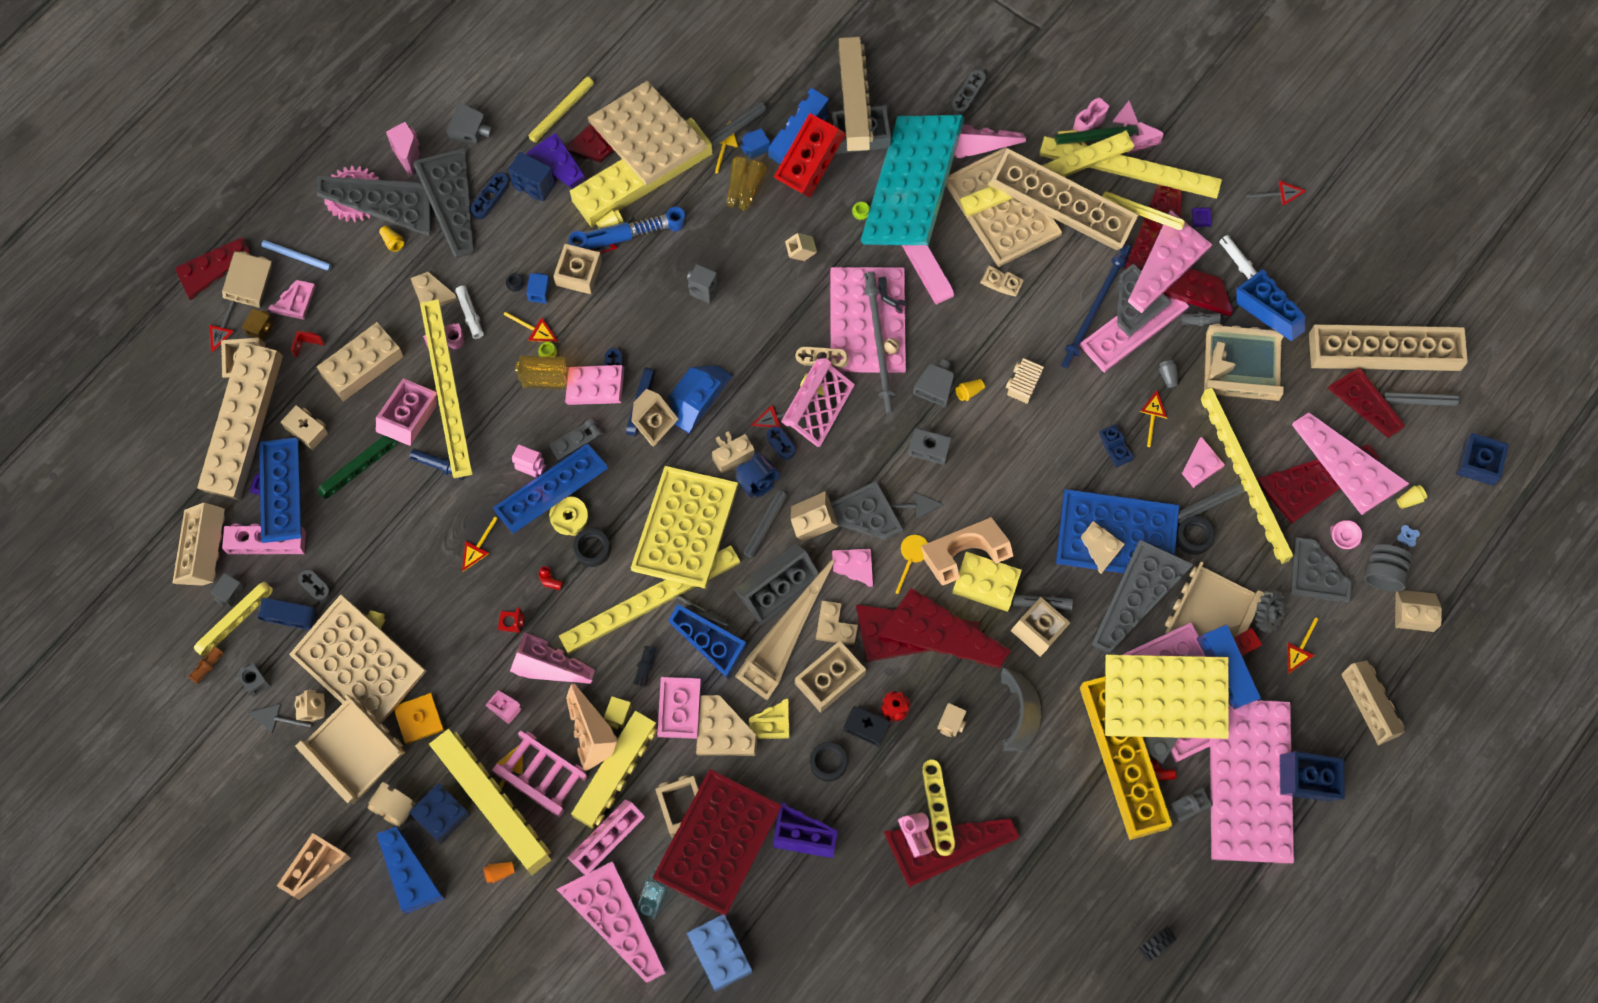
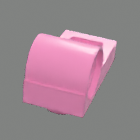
[423,323,464,349]
[898,812,933,857]

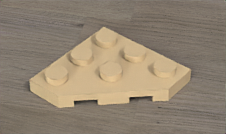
[696,695,757,756]

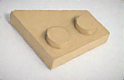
[1081,521,1124,574]

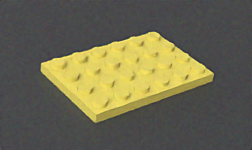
[631,466,738,589]
[1105,655,1228,739]

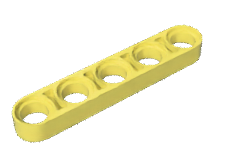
[194,582,273,656]
[922,760,955,856]

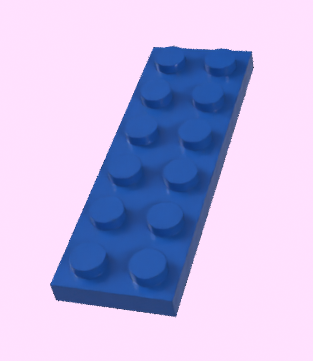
[259,437,302,543]
[493,444,608,533]

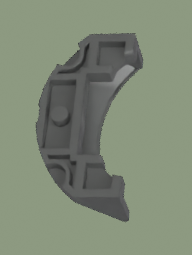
[1000,668,1041,751]

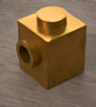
[242,309,273,341]

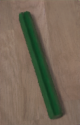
[1054,125,1139,145]

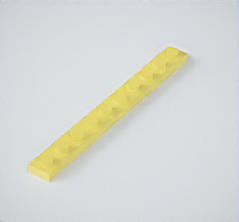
[960,131,1134,217]
[1039,136,1222,199]
[420,299,473,478]
[1201,388,1293,564]
[559,545,740,654]

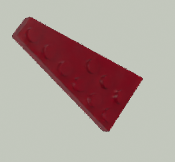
[1124,184,1181,271]
[1256,444,1381,524]
[879,588,1011,669]
[883,819,1019,888]

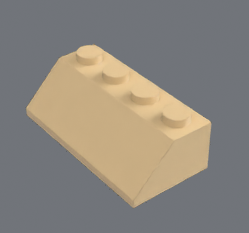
[173,503,225,586]
[1341,661,1405,745]

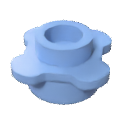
[1397,525,1420,547]

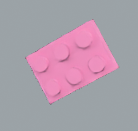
[565,365,624,405]
[657,677,701,739]

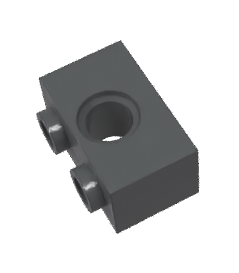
[687,264,718,304]
[908,428,951,465]

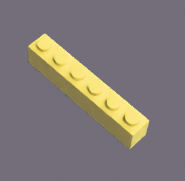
[571,711,658,829]

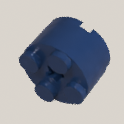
[736,452,780,498]

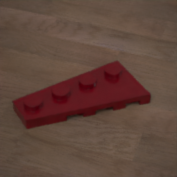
[1328,368,1405,438]

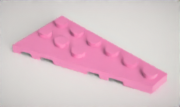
[1128,210,1212,313]
[1292,413,1409,515]

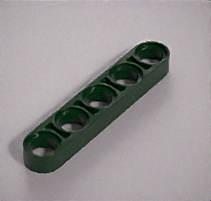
[317,435,398,499]

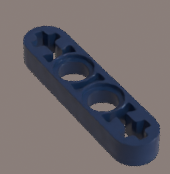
[626,367,655,437]

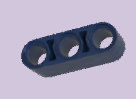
[257,598,317,630]

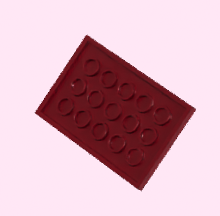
[652,769,782,916]

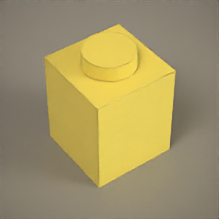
[603,697,632,730]

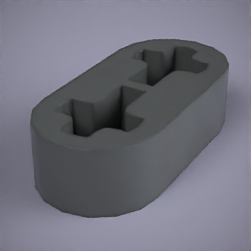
[298,570,331,602]

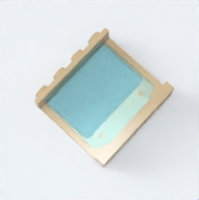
[1204,324,1284,401]

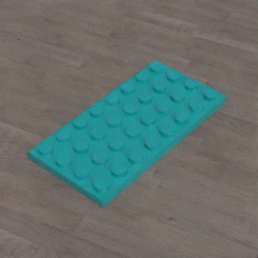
[861,115,964,246]

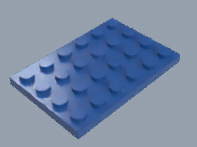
[1056,489,1179,573]

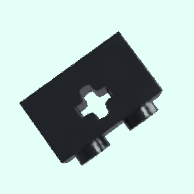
[843,705,890,747]

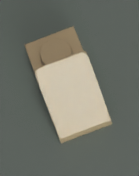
[1207,342,1236,381]

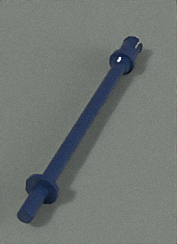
[1061,244,1132,368]

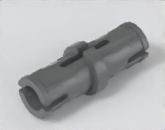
[1181,312,1221,326]

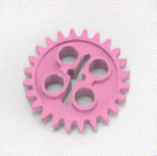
[324,166,379,222]

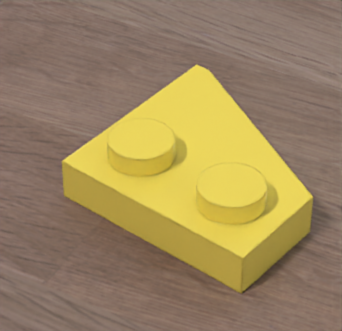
[749,699,789,739]

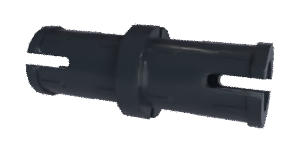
[633,646,657,687]

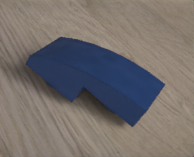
[1099,424,1134,468]

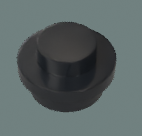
[506,273,524,292]

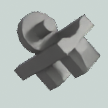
[1170,788,1213,823]

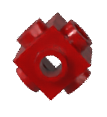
[880,691,911,722]

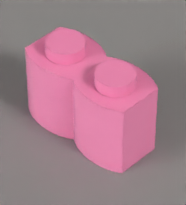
[1073,98,1109,132]
[512,444,546,478]

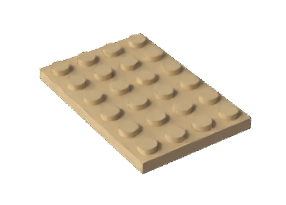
[588,81,707,186]
[946,147,1062,268]
[289,594,426,725]

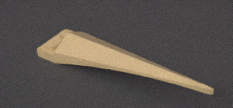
[735,560,834,700]

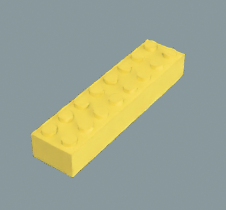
[570,117,712,228]
[429,729,551,875]

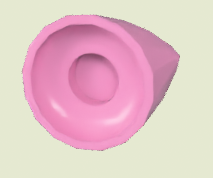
[1330,521,1362,549]

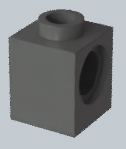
[210,573,245,607]
[237,663,270,697]

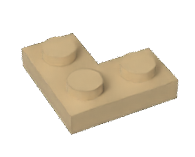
[816,601,858,646]

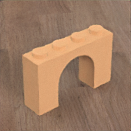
[921,517,1013,586]

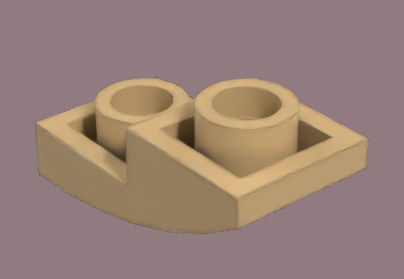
[980,265,1024,297]

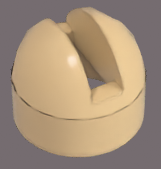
[884,338,899,354]

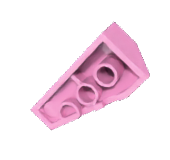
[954,125,1026,158]
[510,632,595,684]

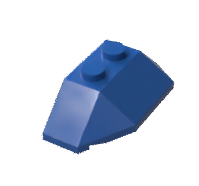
[669,365,733,434]

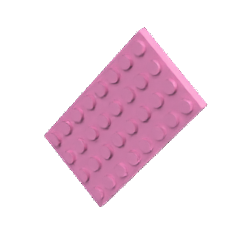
[1210,700,1294,864]

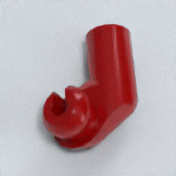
[539,566,563,591]
[1151,760,1176,781]

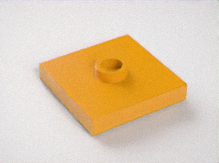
[394,693,444,745]

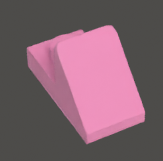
[1127,122,1163,154]
[485,690,521,724]

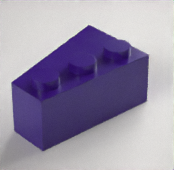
[526,133,588,189]
[773,802,838,858]

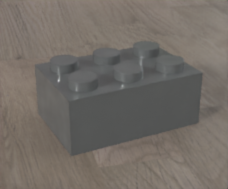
[832,106,891,154]

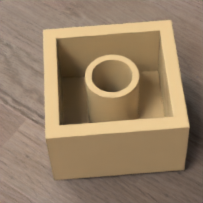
[554,244,602,294]

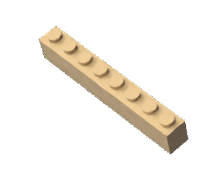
[839,37,873,151]

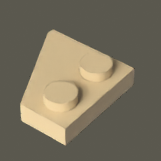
[411,272,457,306]

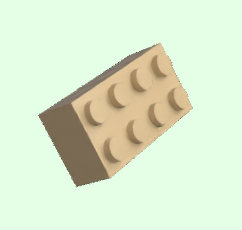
[317,322,404,402]

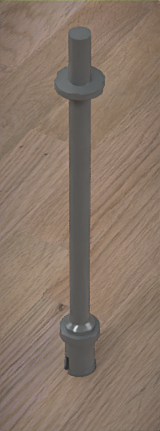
[863,272,896,414]

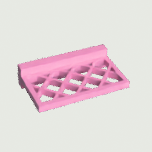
[781,358,855,447]

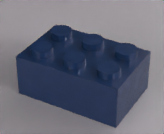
[1280,752,1345,802]

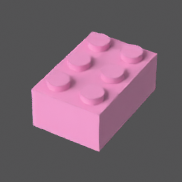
[376,378,437,446]

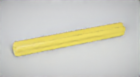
[529,77,594,143]
[1102,192,1185,230]

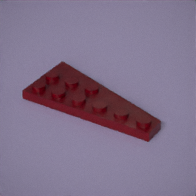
[856,605,980,662]

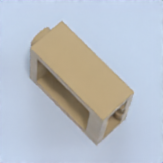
[655,775,698,838]

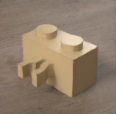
[712,431,755,475]

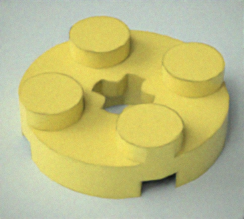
[549,496,588,536]

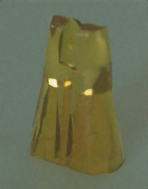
[727,157,767,211]

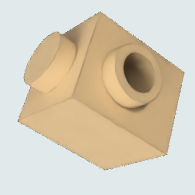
[785,233,817,261]
[937,703,966,737]

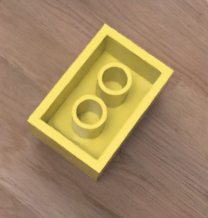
[952,552,1022,612]

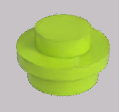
[852,202,870,220]
[538,342,557,360]

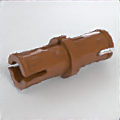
[188,646,224,685]

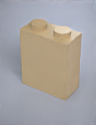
[222,252,272,308]

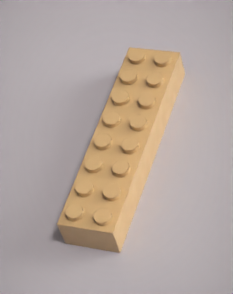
[987,148,1138,250]
[1309,325,1468,371]
[197,342,283,501]

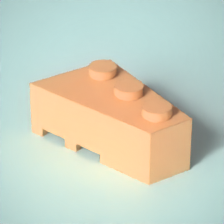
[277,833,351,900]

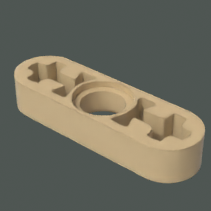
[795,347,850,368]

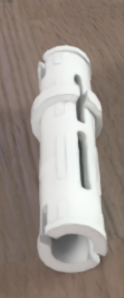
[1219,235,1257,279]
[455,286,484,339]

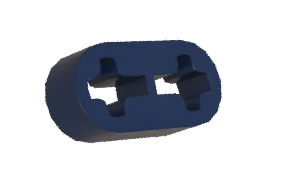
[767,427,795,460]

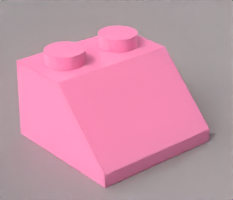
[386,122,420,177]

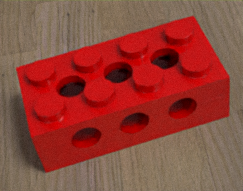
[774,113,846,198]

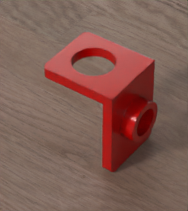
[291,331,325,357]
[498,607,525,633]
[1234,628,1262,656]

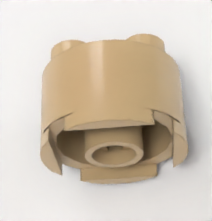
[367,782,416,827]

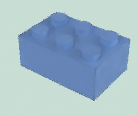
[687,915,752,992]

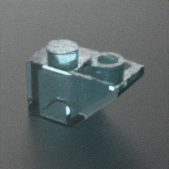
[636,867,669,919]

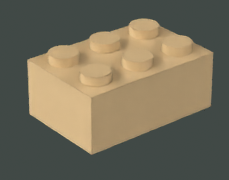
[795,641,866,713]

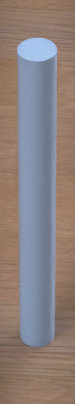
[262,240,331,271]

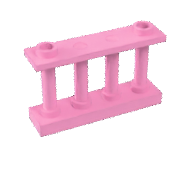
[492,731,587,818]

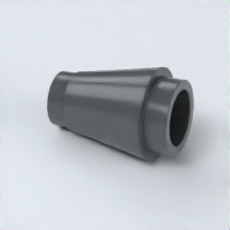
[1158,360,1179,389]

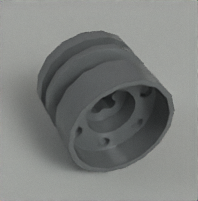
[1364,544,1413,592]

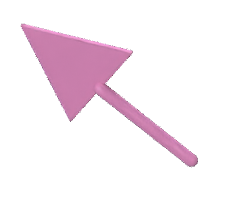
[1112,101,1138,126]

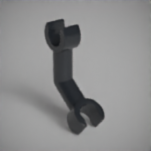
[878,277,907,314]

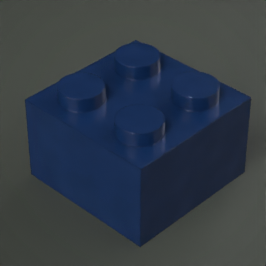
[508,152,555,202]
[1456,433,1509,486]
[409,783,470,844]

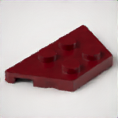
[566,124,615,163]
[1163,268,1233,316]

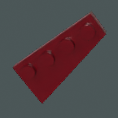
[175,237,251,301]

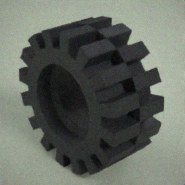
[1138,926,1178,962]

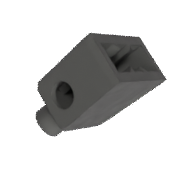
[446,102,493,144]
[913,359,954,408]

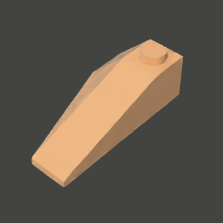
[566,684,617,771]

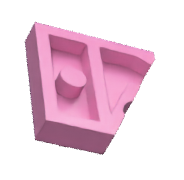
[269,280,315,320]
[1182,437,1225,488]

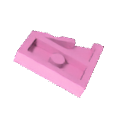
[832,549,873,587]

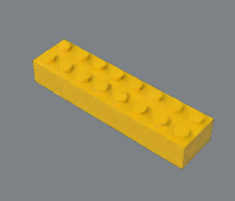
[1080,677,1172,840]

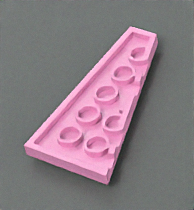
[557,862,666,983]

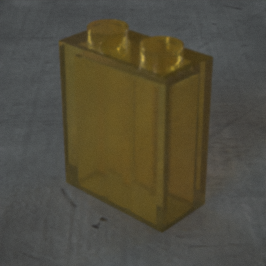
[515,356,569,390]

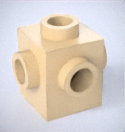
[295,690,325,722]

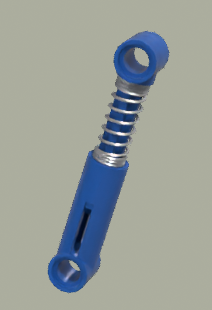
[569,207,685,250]

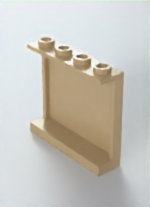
[1165,562,1264,638]
[295,694,405,804]

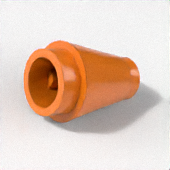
[483,861,515,884]

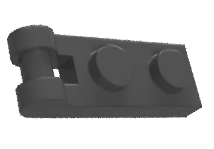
[549,418,604,462]

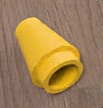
[379,226,404,252]
[956,379,985,401]

